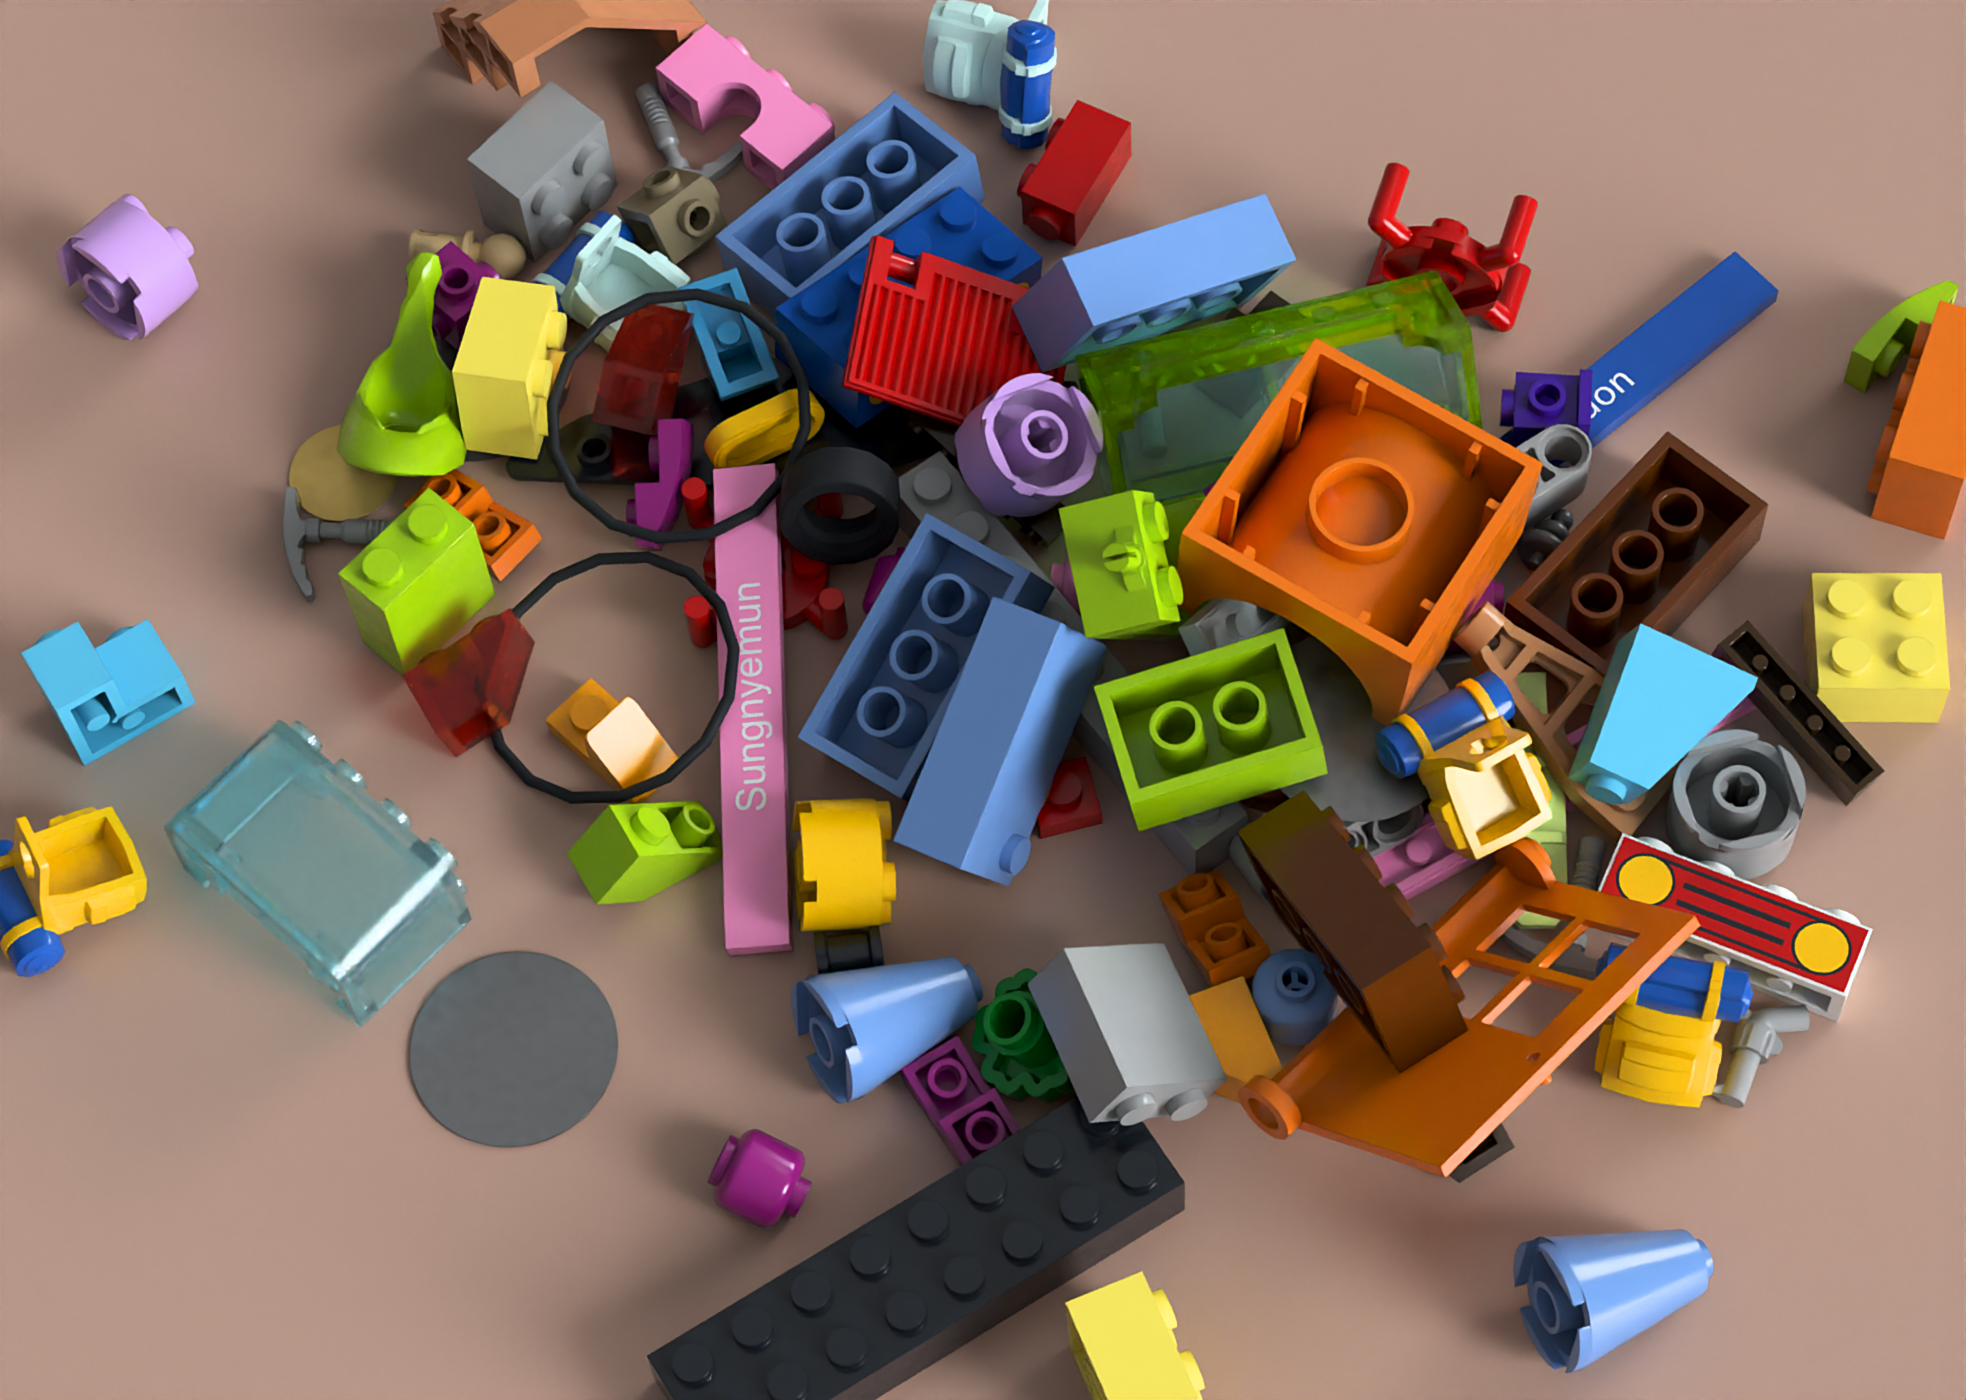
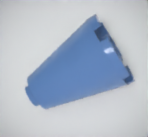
[791,956,983,1104]
[1513,1229,1713,1373]

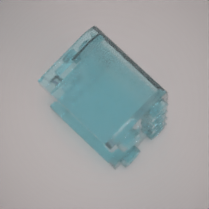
[163,720,472,1027]

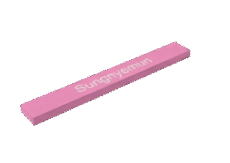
[713,463,793,956]

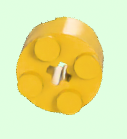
[793,798,896,932]

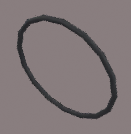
[547,288,811,544]
[482,551,740,804]

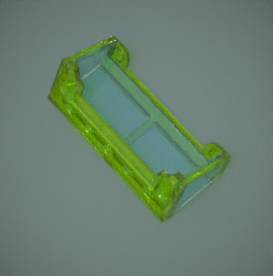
[1075,270,1483,506]

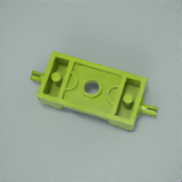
[1059,490,1211,642]

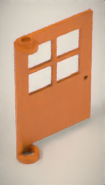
[1238,837,1700,1178]

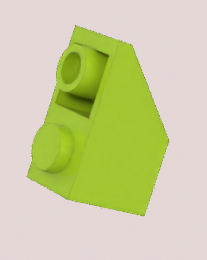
[567,801,723,905]

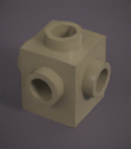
[617,166,728,265]

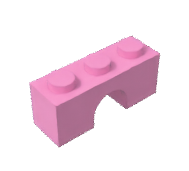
[656,23,835,190]

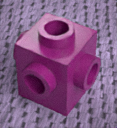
[406,241,501,351]

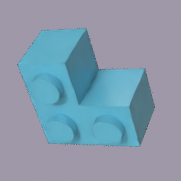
[21,619,195,766]

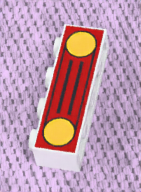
[1598,833,1873,1022]

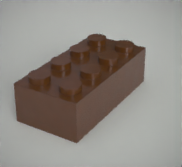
[1504,431,1768,684]
[1237,790,1468,1073]

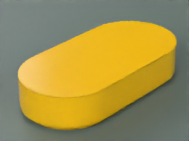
[704,388,825,469]

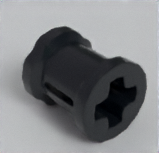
[814,925,884,974]

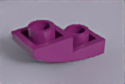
[626,418,694,551]
[899,1036,1021,1166]

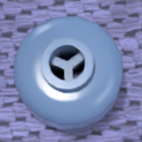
[1252,949,1338,1045]

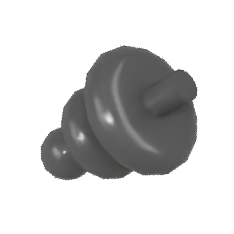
[1517,509,1574,571]

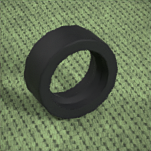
[780,447,900,564]

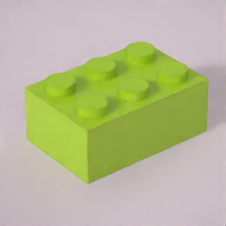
[1094,628,1328,832]

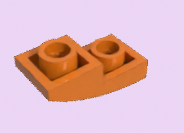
[403,469,542,582]
[1158,869,1271,987]

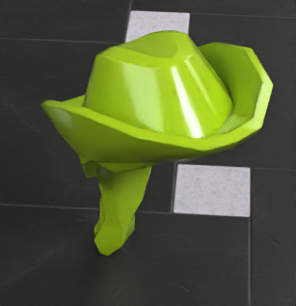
[337,252,467,477]

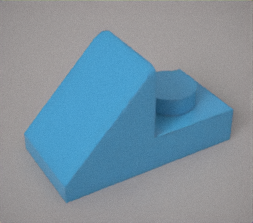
[679,268,779,402]

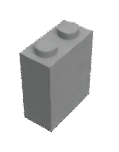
[1027,943,1227,1126]

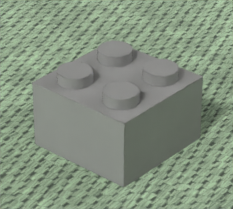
[467,80,617,263]

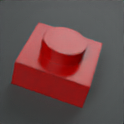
[1036,757,1103,839]

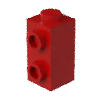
[1017,100,1132,246]

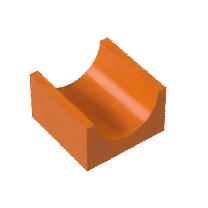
[1176,338,1543,726]

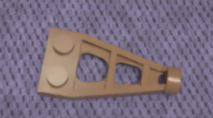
[1452,601,1687,843]

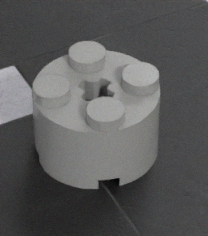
[1666,729,1806,880]

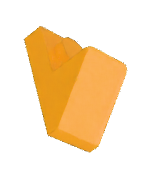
[545,678,679,804]

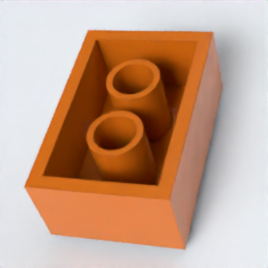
[1866,300,1966,540]

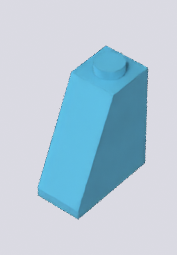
[1568,624,1758,805]

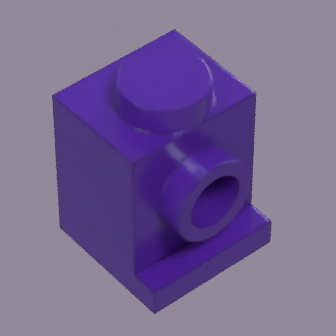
[1500,369,1593,448]

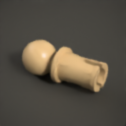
[409,229,526,280]

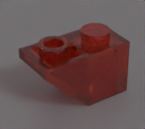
[591,299,695,435]
[402,608,535,757]

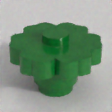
[971,968,1075,1103]

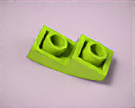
[1844,280,1959,393]

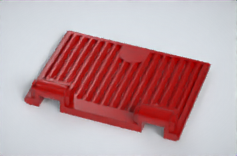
[841,235,1067,427]

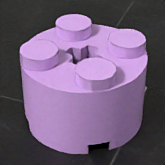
[57,193,199,341]
[954,373,1103,517]

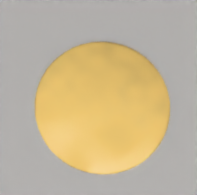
[289,425,398,522]

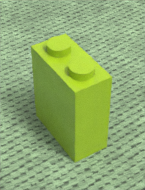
[338,488,496,679]

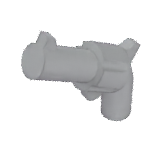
[1712,1004,1810,1108]

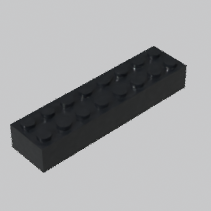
[647,1096,1185,1400]

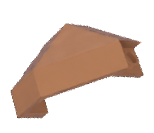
[433,0,708,98]

